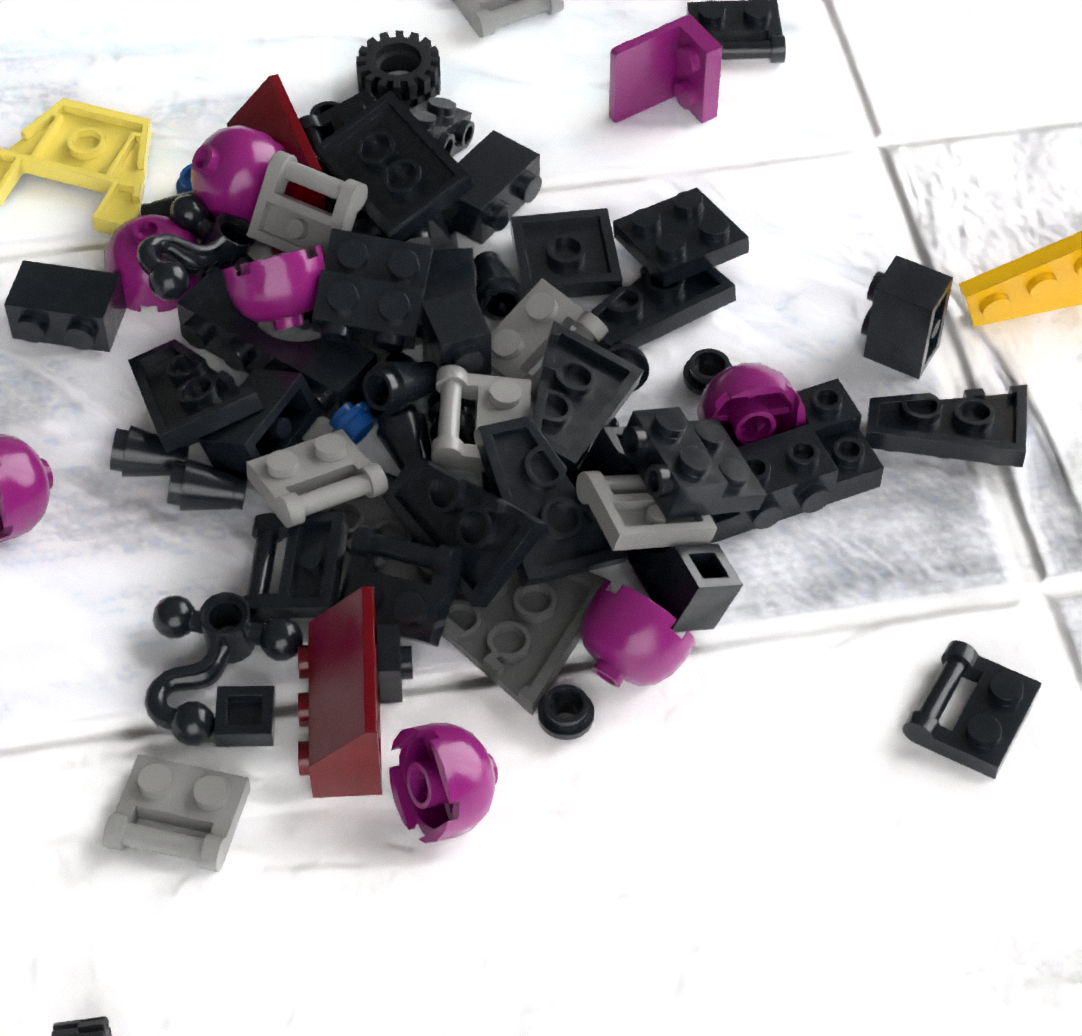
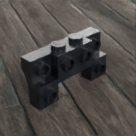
[710,378,884,544]

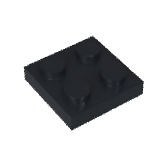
[613,187,749,288]
[510,208,623,298]

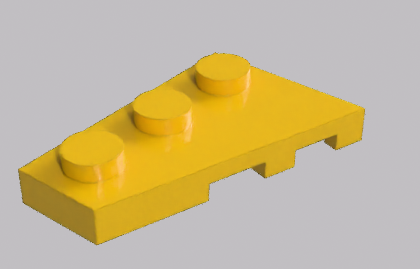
[959,231,1082,327]

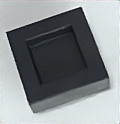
[377,624,413,703]
[214,686,276,747]

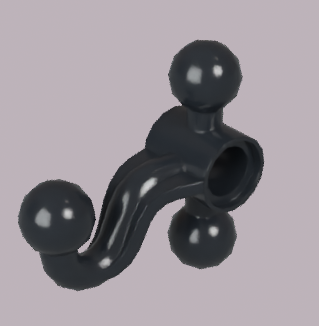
[136,194,256,301]
[144,592,304,746]

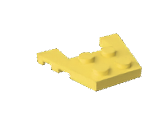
[0,98,152,235]

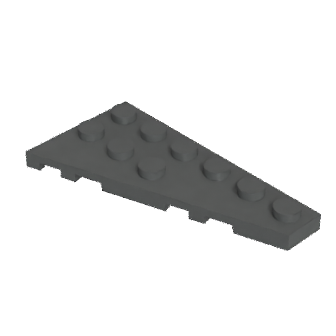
[319,486,610,716]

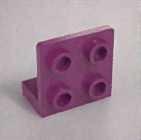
[609,14,723,124]

